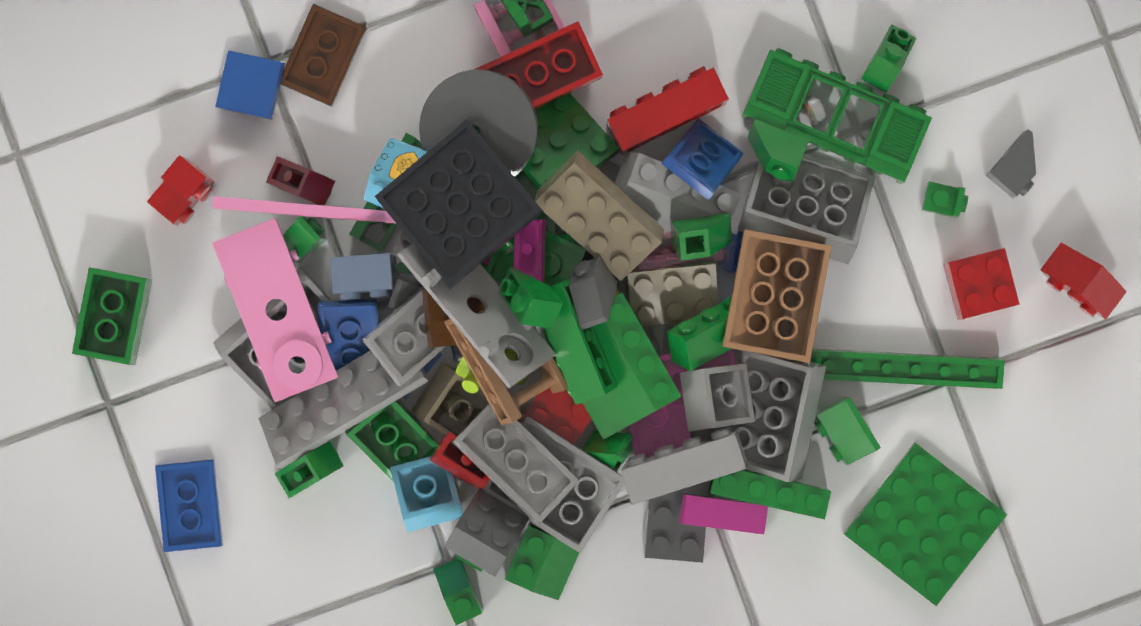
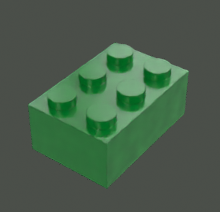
[72,267,153,365]

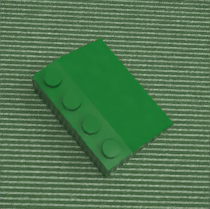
[545,293,681,439]

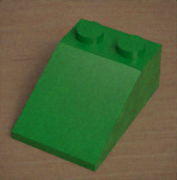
[345,399,438,481]

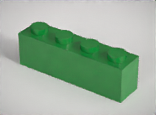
[544,278,618,405]
[667,297,733,371]
[709,470,831,520]

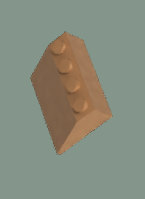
[722,229,832,363]

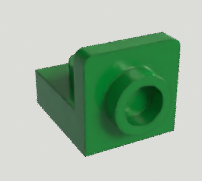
[921,181,968,218]

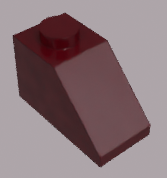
[266,156,335,205]

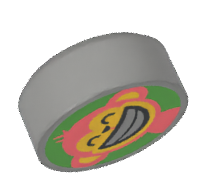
[803,95,826,125]

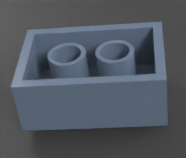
[330,253,398,301]

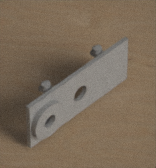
[397,244,556,388]

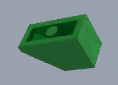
[747,119,809,182]
[275,441,344,498]
[433,559,484,625]

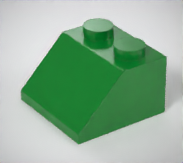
[814,396,881,465]
[504,523,579,600]

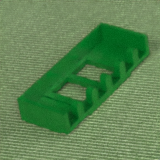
[741,48,932,184]

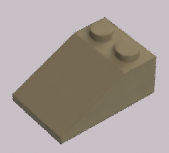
[411,363,489,436]

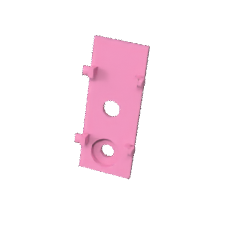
[212,218,338,402]

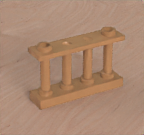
[444,309,567,425]

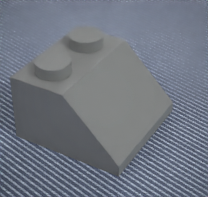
[680,364,755,431]

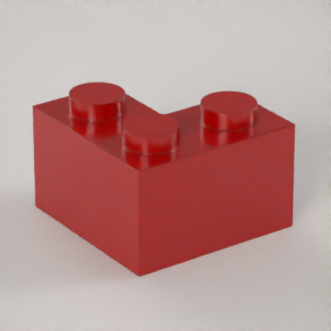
[147,155,215,226]
[1040,242,1127,319]
[429,432,490,489]

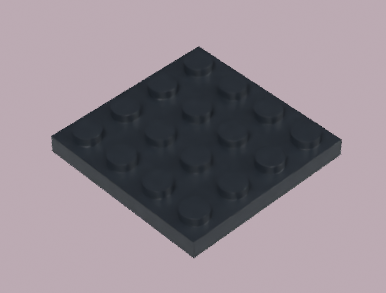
[374,119,544,289]

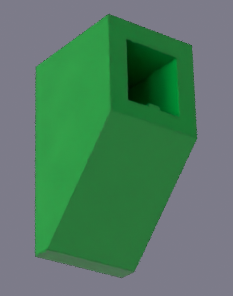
[861,24,917,93]
[672,213,732,261]
[283,216,326,263]
[499,267,563,329]
[582,431,633,472]

